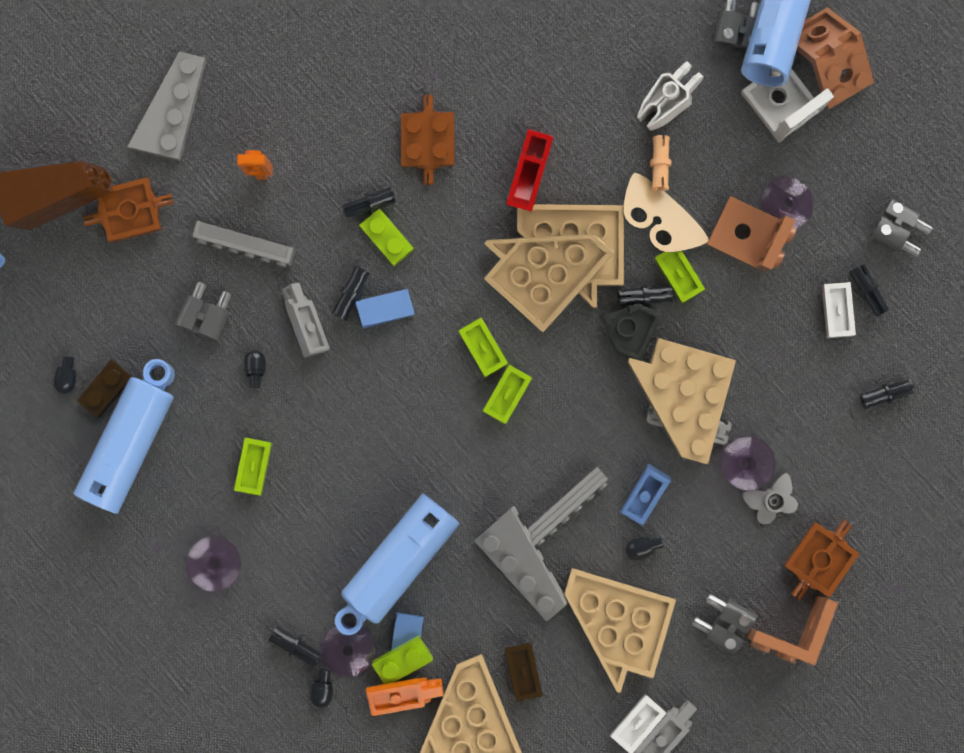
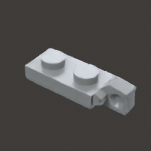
[282,283,329,358]
[633,700,697,753]

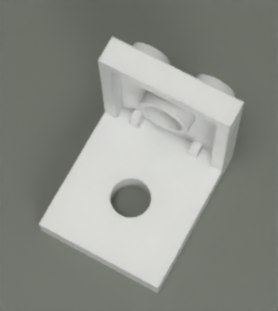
[741,69,834,142]

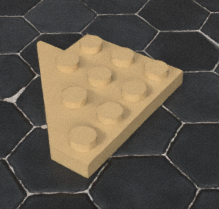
[517,204,624,308]
[484,234,615,332]
[627,338,736,464]
[564,568,676,693]
[420,654,522,753]

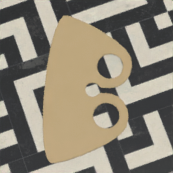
[624,173,709,252]

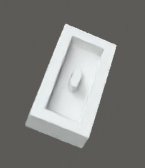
[822,282,856,338]
[610,694,667,753]

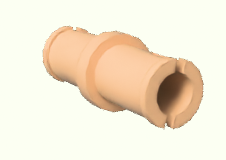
[650,135,671,191]

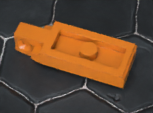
[237,150,273,180]
[366,678,444,716]

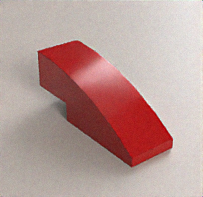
[506,129,554,212]

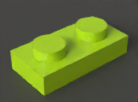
[359,208,414,266]
[654,251,705,304]
[458,317,508,377]
[482,365,532,425]
[234,438,272,496]
[372,635,433,684]

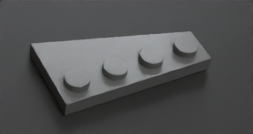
[127,52,206,161]
[475,506,568,621]

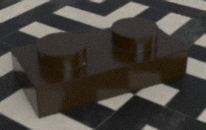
[77,359,133,418]
[505,642,543,702]

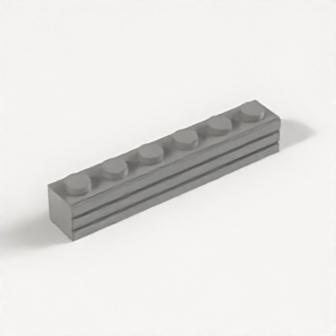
[192,221,295,267]
[528,467,609,547]

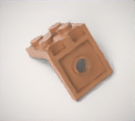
[796,7,874,109]
[706,196,797,272]
[745,596,838,665]

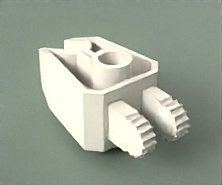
[637,62,704,131]

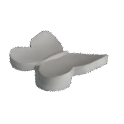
[741,473,798,524]

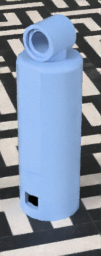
[741,0,811,87]
[73,359,175,514]
[335,493,460,635]

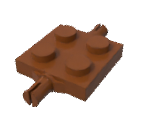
[401,95,455,186]
[83,177,174,243]
[783,519,860,600]

